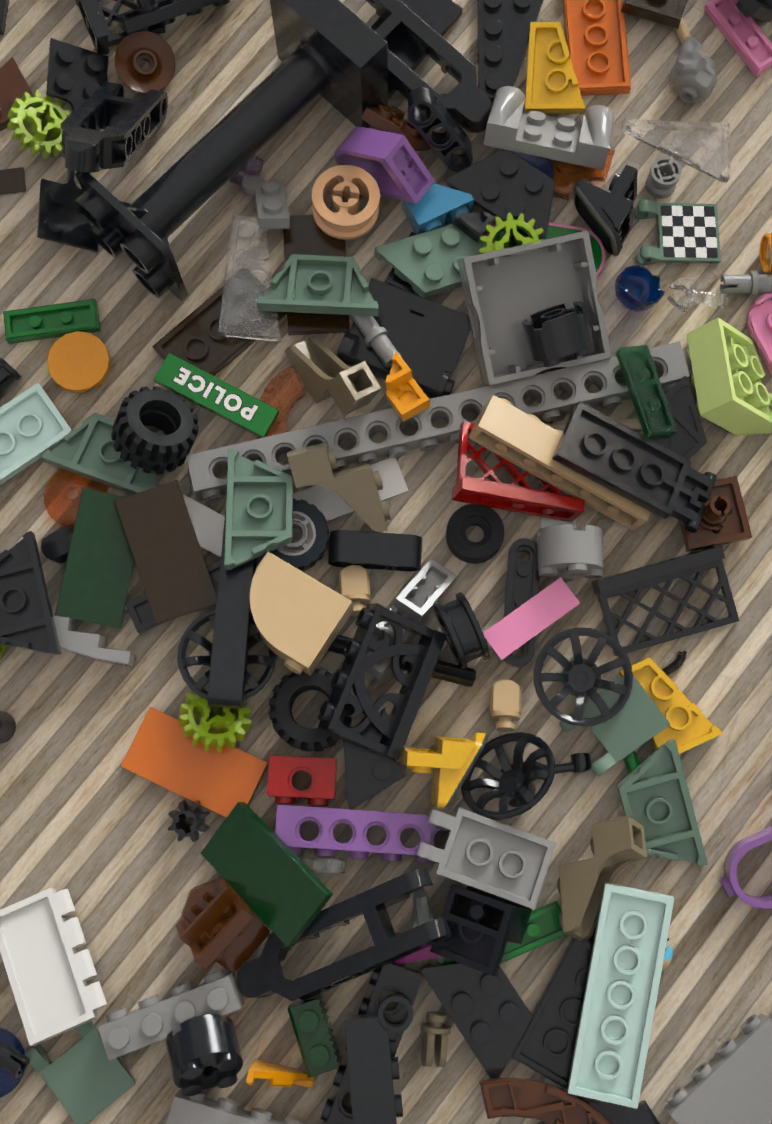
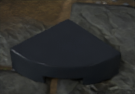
[453,211,496,242]

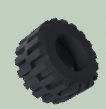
[111,386,199,474]
[269,667,353,752]

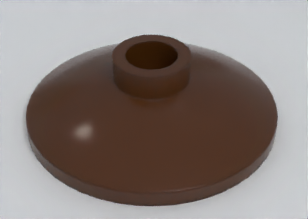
[115,31,175,94]

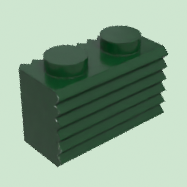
[287,994,342,1078]

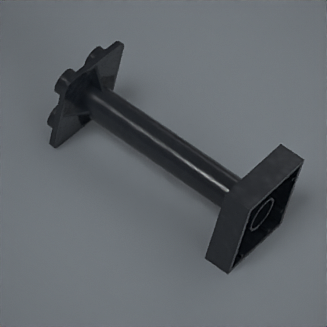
[75,0,388,300]

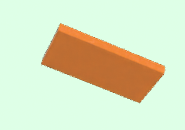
[562,0,631,96]
[121,707,269,818]

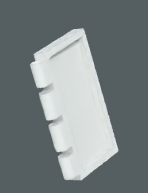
[0,887,107,1046]

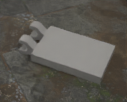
[416,808,556,910]

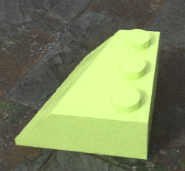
[686,318,772,435]

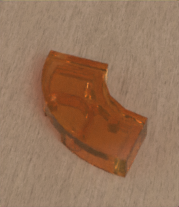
[546,149,615,200]
[257,365,306,439]

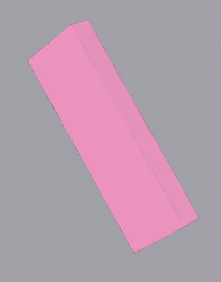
[704,0,772,77]
[483,577,580,661]

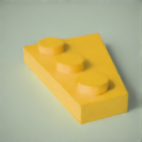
[525,22,586,114]
[618,657,723,754]

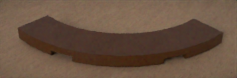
[479,1078,611,1124]

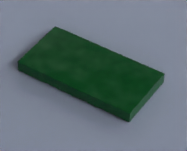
[55,488,135,628]
[201,802,333,948]

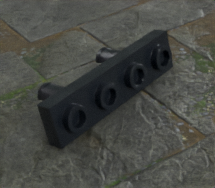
[116,0,230,34]

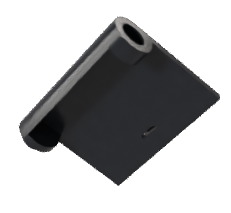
[336,278,471,399]

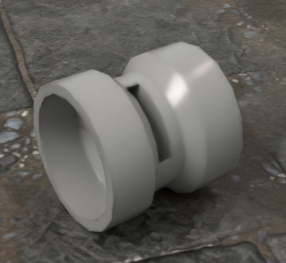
[645,157,682,199]

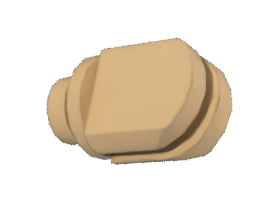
[339,565,371,617]
[489,679,522,732]

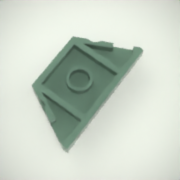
[374,224,485,298]
[257,254,379,316]
[41,413,157,495]
[224,449,293,570]
[616,739,708,866]

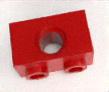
[267,755,337,806]

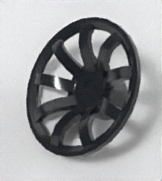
[177,610,277,700]
[533,627,633,727]
[461,732,555,820]

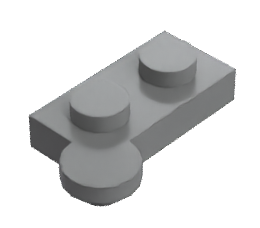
[242,176,290,229]

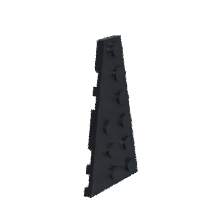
[477,0,544,104]

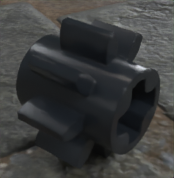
[168,800,210,842]

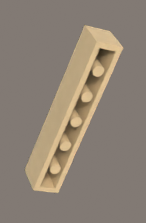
[468,395,651,531]

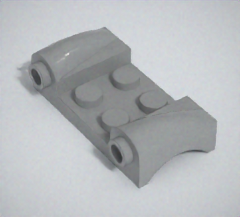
[483,86,614,170]

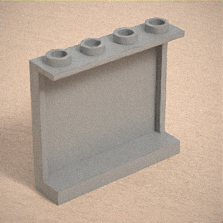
[664,1013,772,1124]

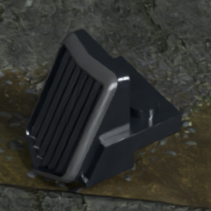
[574,164,638,256]

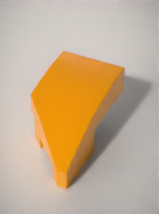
[385,352,430,422]

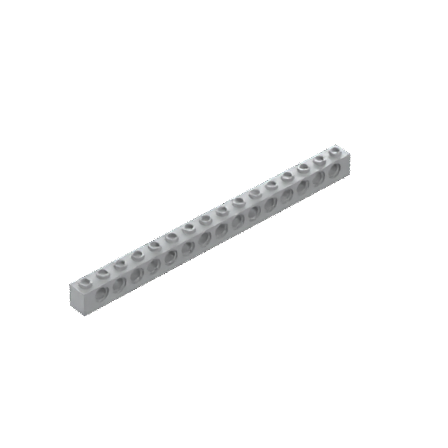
[186,341,690,501]

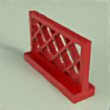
[451,422,585,522]

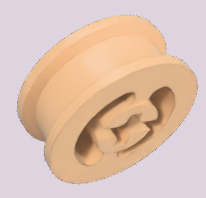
[312,165,380,240]

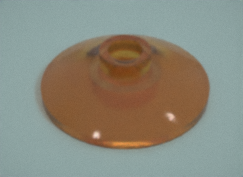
[44,469,107,526]

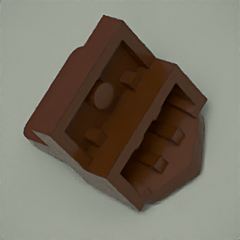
[176,876,270,972]

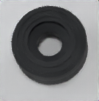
[446,504,504,564]

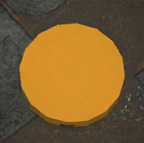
[47,331,111,394]

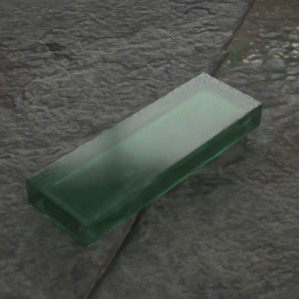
[616,345,678,439]

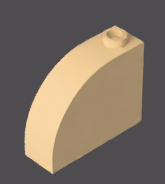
[250,551,353,676]

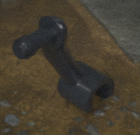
[523,753,591,774]

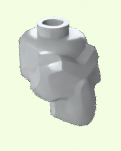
[669,37,717,103]

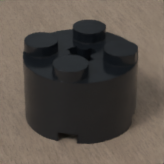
[522,302,594,367]
[166,1014,243,1096]

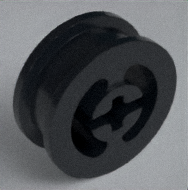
[433,592,490,670]

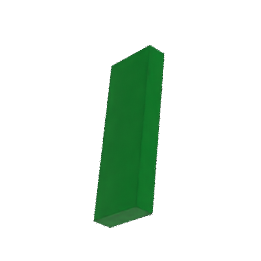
[3,299,101,344]

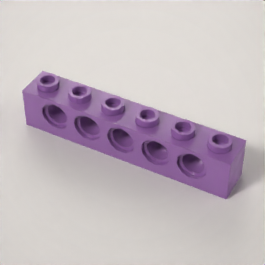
[275,805,450,863]

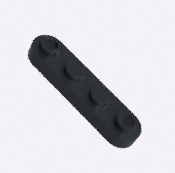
[503,538,540,668]

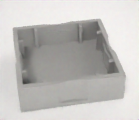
[457,230,612,386]

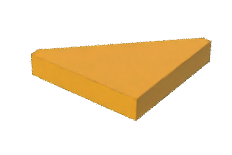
[246,1059,315,1088]

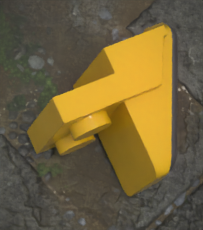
[400,732,488,808]

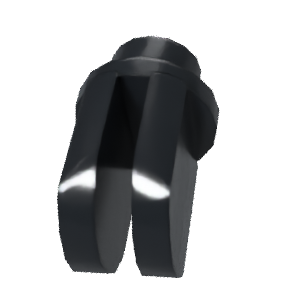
[41,524,74,564]

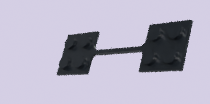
[37,38,108,252]

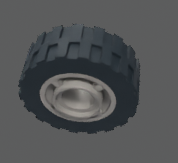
[264,498,330,571]

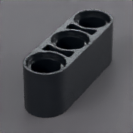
[407,87,473,172]
[328,530,423,572]

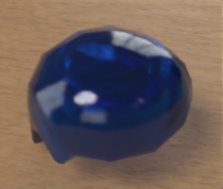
[615,265,665,312]

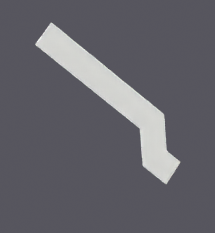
[183,458,409,557]

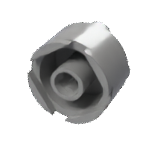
[537,524,603,582]

